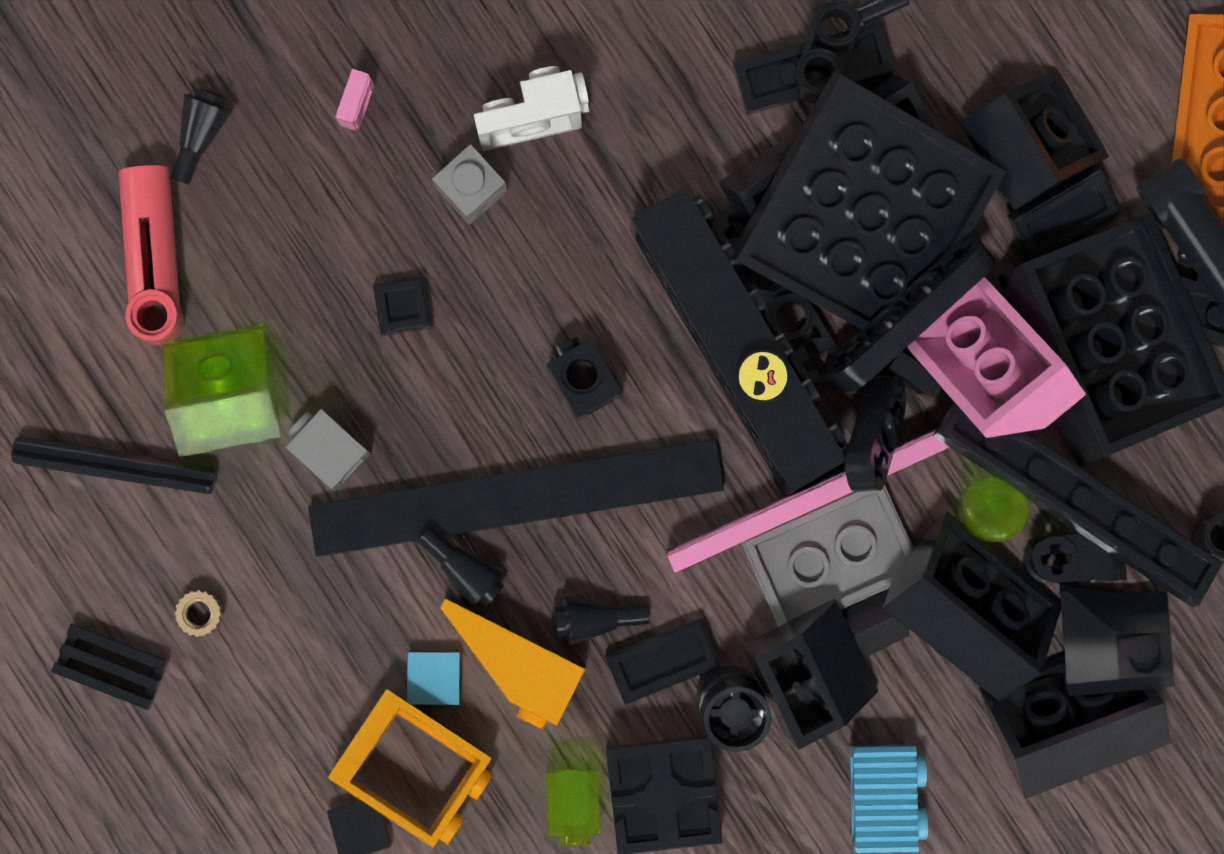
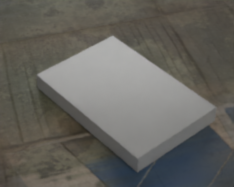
[740,485,914,627]

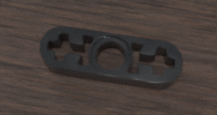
[845,375,906,492]

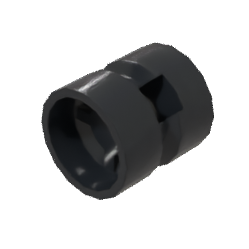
[696,665,772,752]

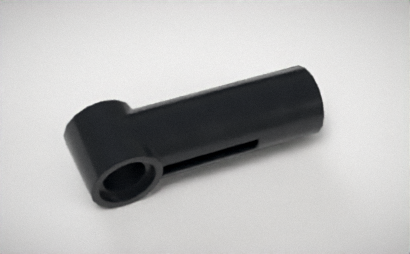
[1136,158,1224,312]

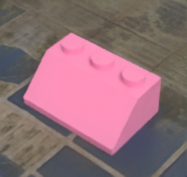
[907,277,1086,438]

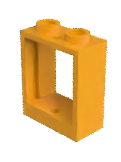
[328,689,494,848]

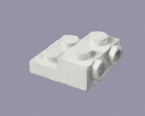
[473,66,589,151]

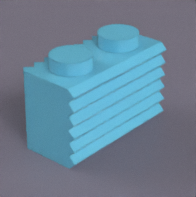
[850,744,928,853]

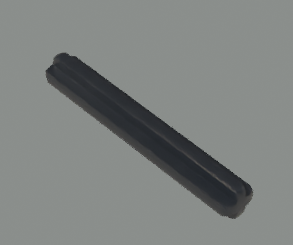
[11,436,216,494]

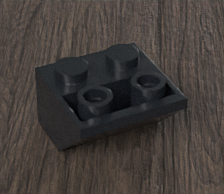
[742,599,879,750]

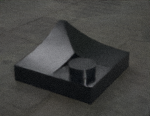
[1060,585,1175,697]

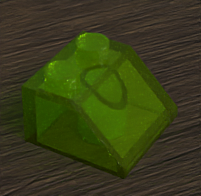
[162,325,281,457]

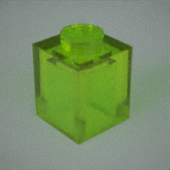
[545,768,601,846]

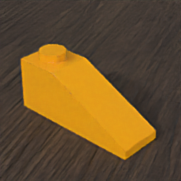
[440,599,586,729]

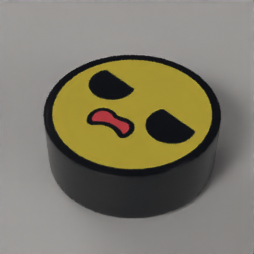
[736,350,790,404]

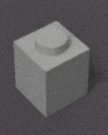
[432,144,507,225]
[286,409,371,492]

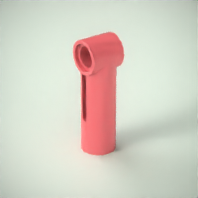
[118,165,185,346]

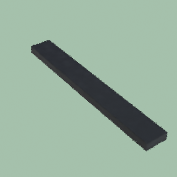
[308,439,724,557]

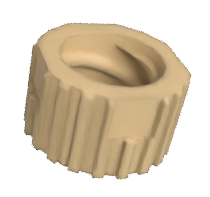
[175,590,224,637]

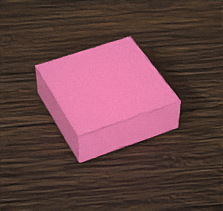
[335,69,375,131]

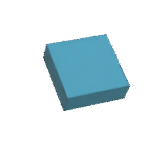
[407,652,460,705]

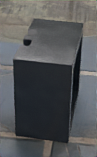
[606,735,723,854]

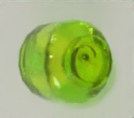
[958,475,1030,543]

